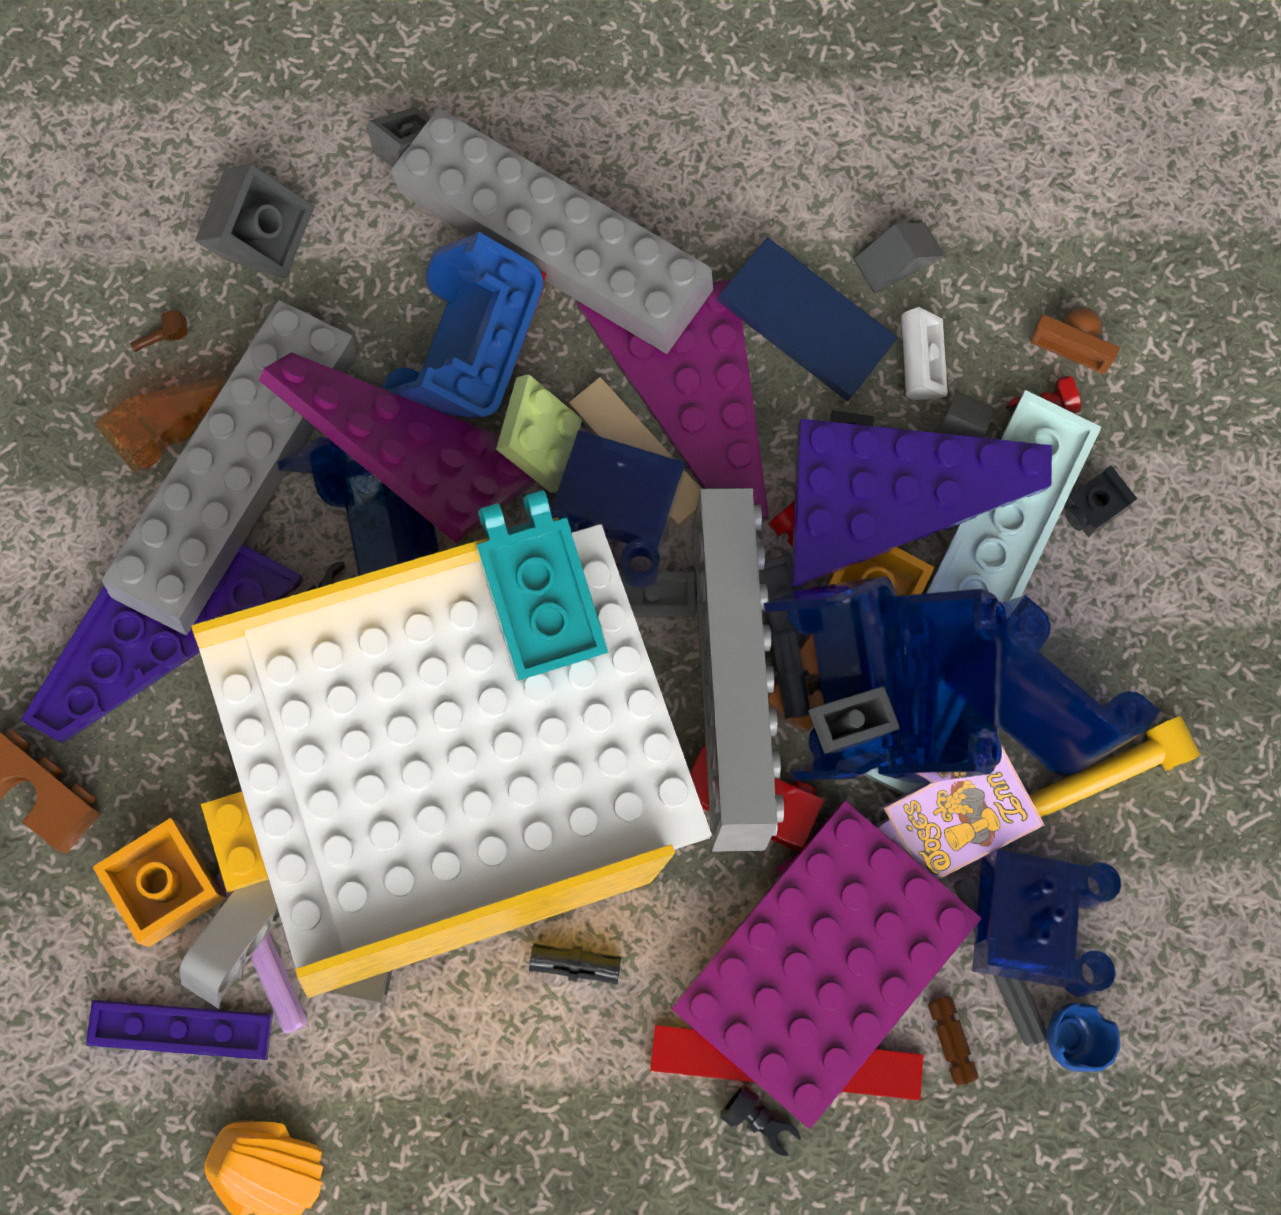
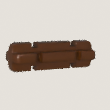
[928,996,979,1086]

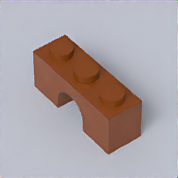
[0,728,101,854]

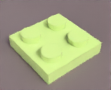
[496,374,582,493]

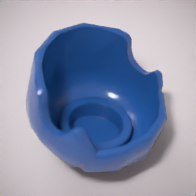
[1045,1003,1120,1072]

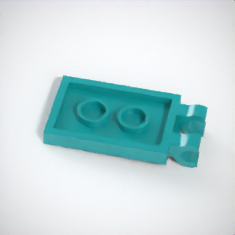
[475,490,608,681]

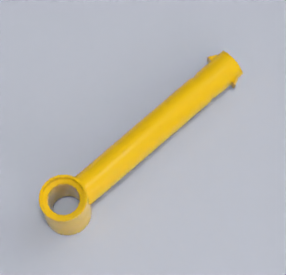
[1029,716,1201,818]

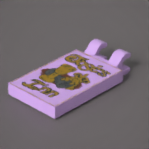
[874,745,1044,880]

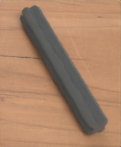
[954,876,1046,1046]

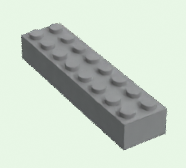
[391,108,713,354]
[102,300,356,636]
[692,488,784,852]

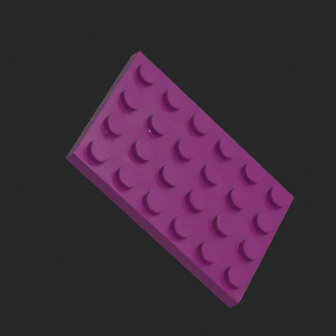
[670,801,982,1129]

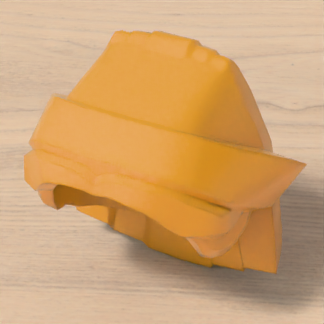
[204,1120,324,1215]

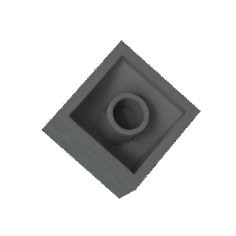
[195,164,315,278]

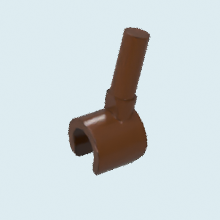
[130,310,187,352]

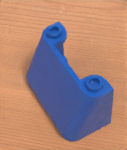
[381,232,543,418]

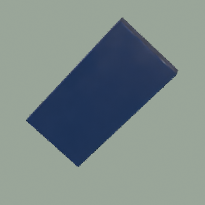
[717,237,898,402]

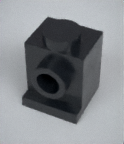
[1064,465,1138,537]

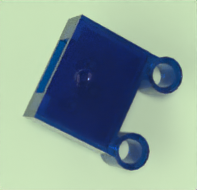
[551,430,685,588]
[972,849,1121,997]

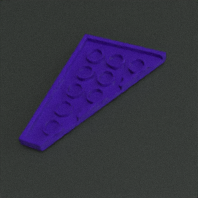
[791,419,1052,586]
[21,544,304,743]

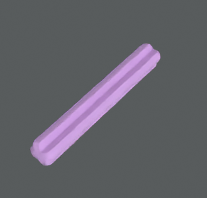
[217,872,307,1033]

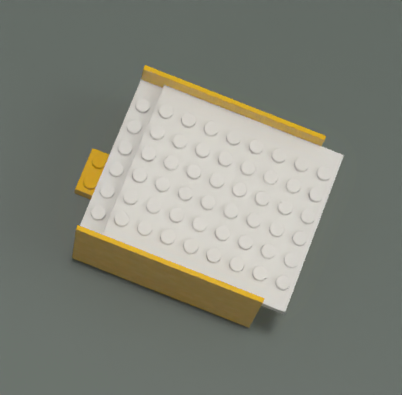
[191,517,712,998]

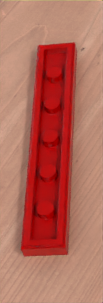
[650,1025,924,1101]

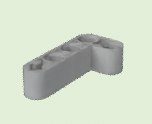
[180,880,280,1010]

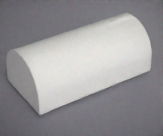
[901,307,948,400]

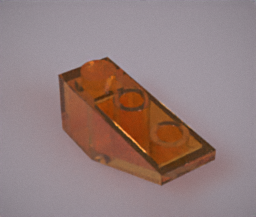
[94,377,226,473]

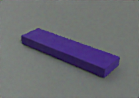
[86,1000,273,1060]

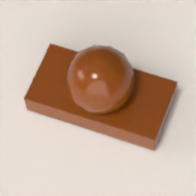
[1030,307,1120,374]

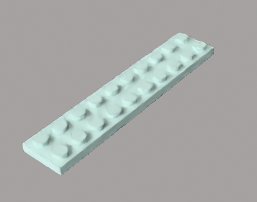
[842,390,1101,795]

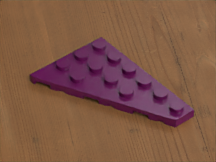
[577,280,769,519]
[259,352,536,544]

